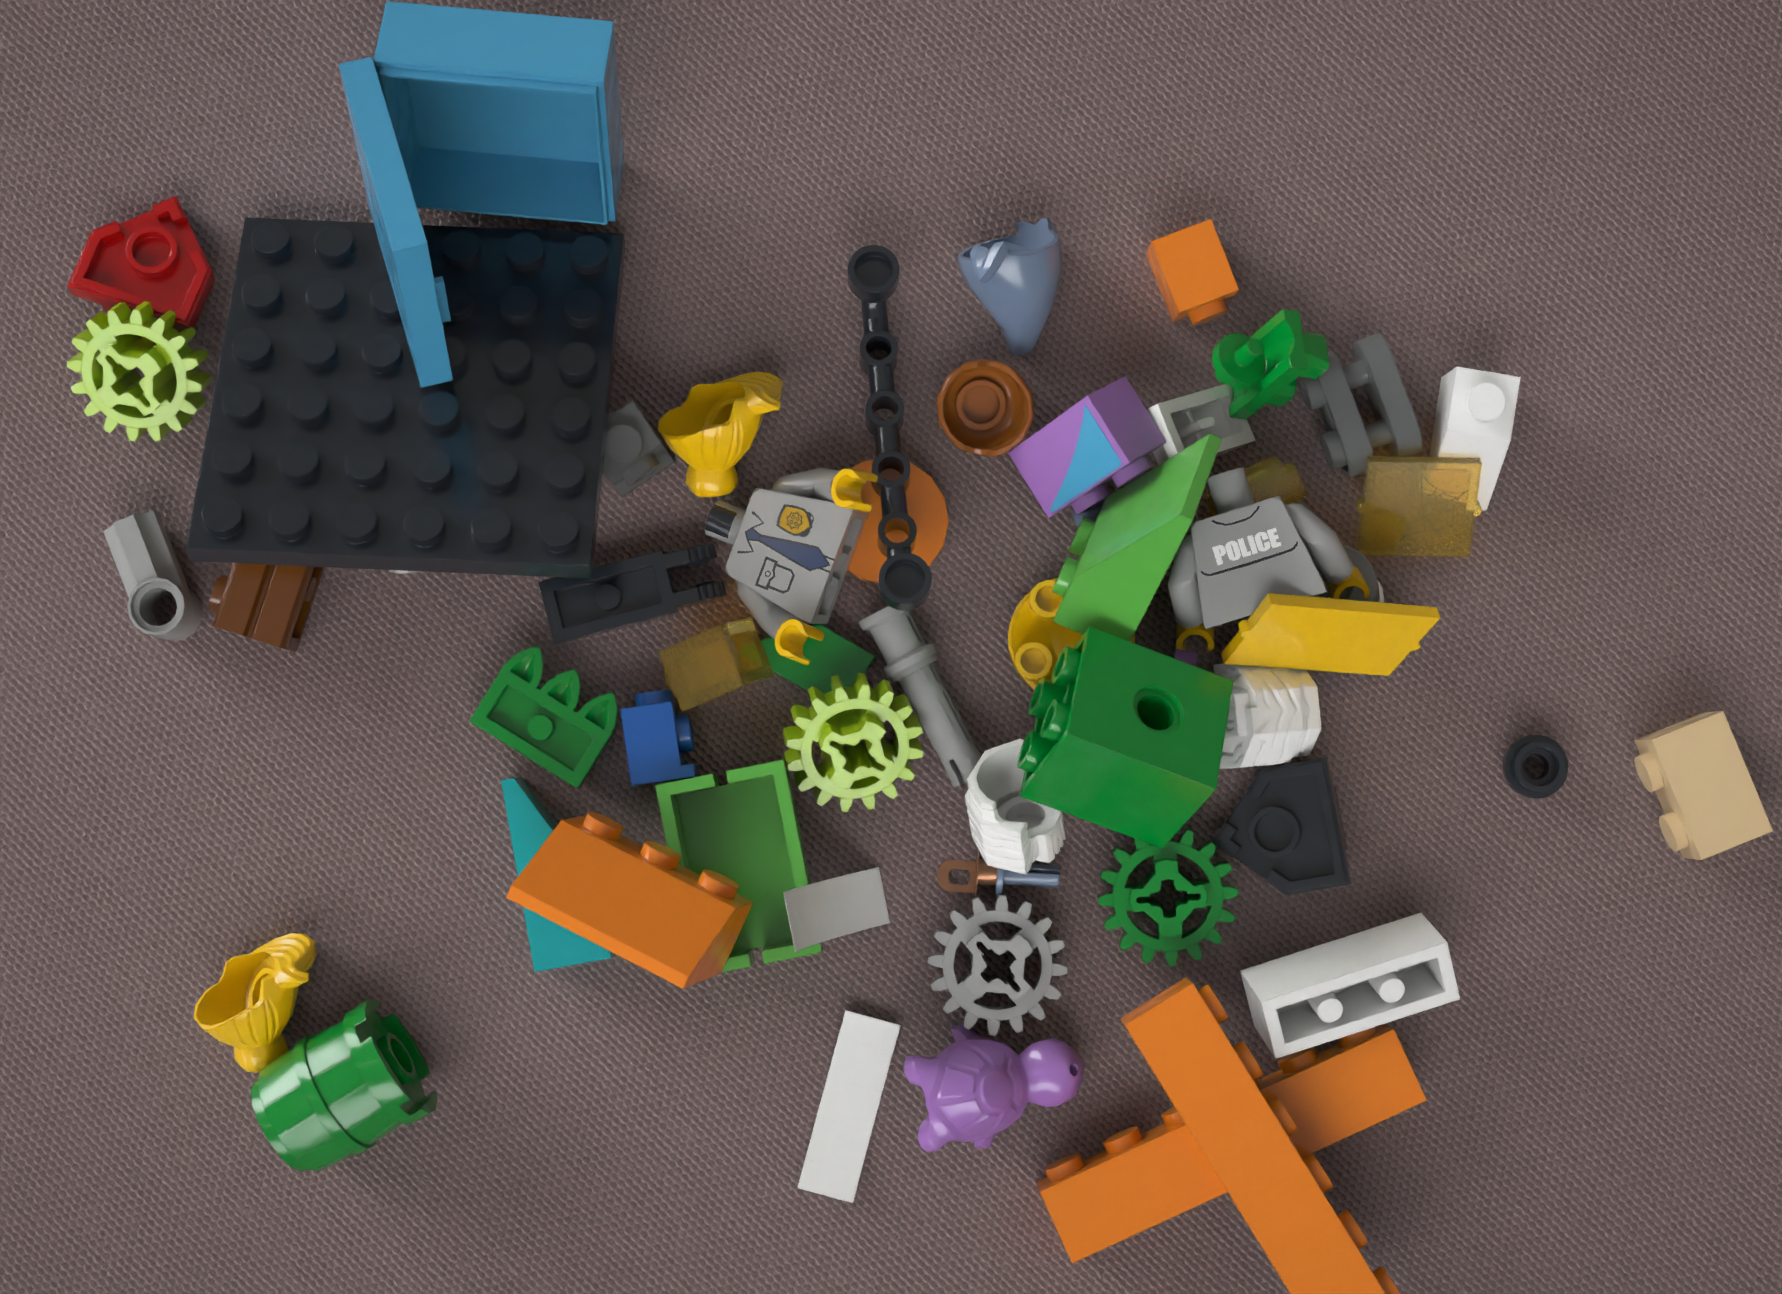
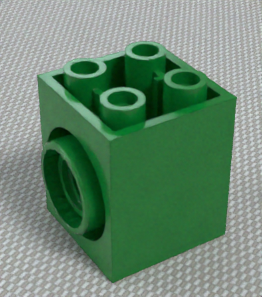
[1017,626,1234,848]

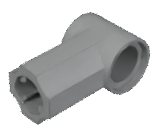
[103,510,203,641]

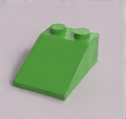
[1052,434,1222,642]

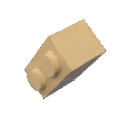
[1634,711,1773,860]

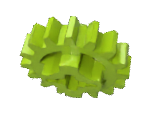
[67,301,212,442]
[782,673,924,812]

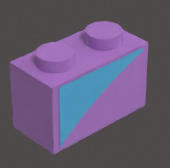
[1008,376,1166,518]

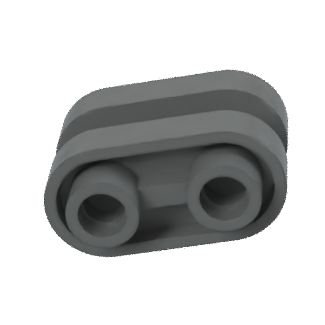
[1298,333,1423,478]

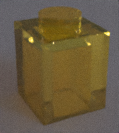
[659,617,774,712]

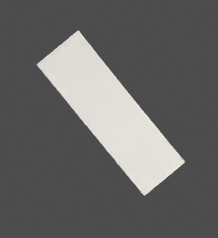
[783,867,890,952]
[798,1010,901,1203]

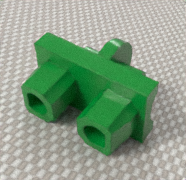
[1212,309,1329,420]

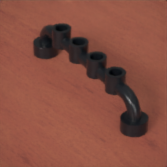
[848,245,932,611]

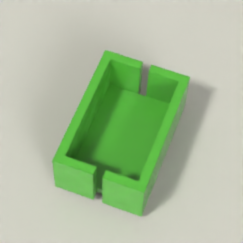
[655,759,824,972]

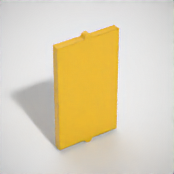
[1221,593,1440,676]

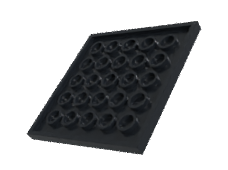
[186,217,625,579]

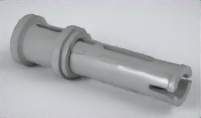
[858,606,981,788]

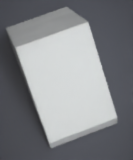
[1147,384,1255,465]

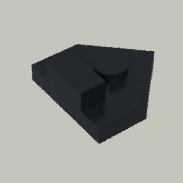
[1212,757,1352,895]

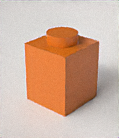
[1146,219,1239,326]

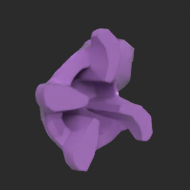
[904,1024,1085,1152]

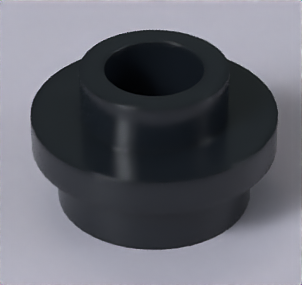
[1502,735,1568,799]

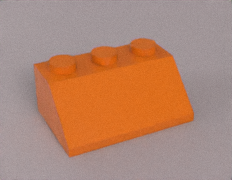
[506,812,753,989]

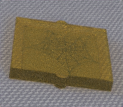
[1355,456,1482,557]

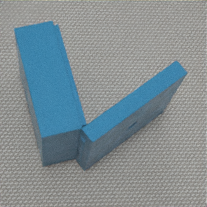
[339,1,625,388]

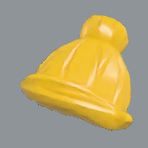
[658,372,784,498]
[194,933,318,1073]

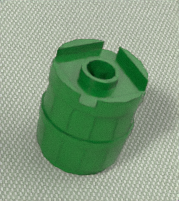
[251,999,438,1172]

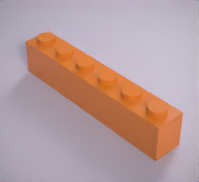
[1120,977,1400,1294]
[1036,1024,1427,1263]

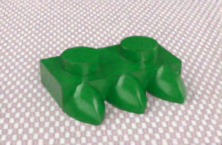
[469,646,617,789]

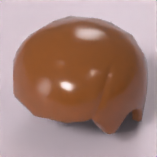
[936,359,1034,457]

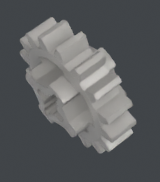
[928,894,1068,1036]

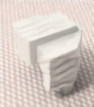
[1214,664,1322,769]
[965,739,1066,875]

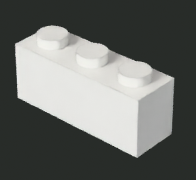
[1240,913,1460,1059]

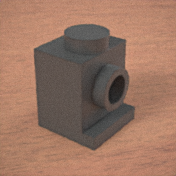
[603,401,675,497]

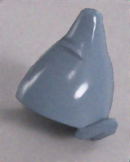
[958,218,1063,356]

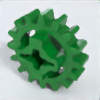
[1097,827,1238,966]

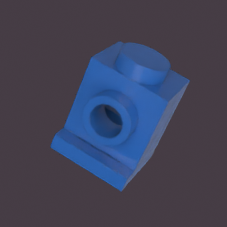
[620,689,700,786]

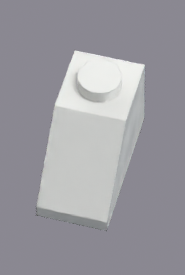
[1422,367,1521,511]

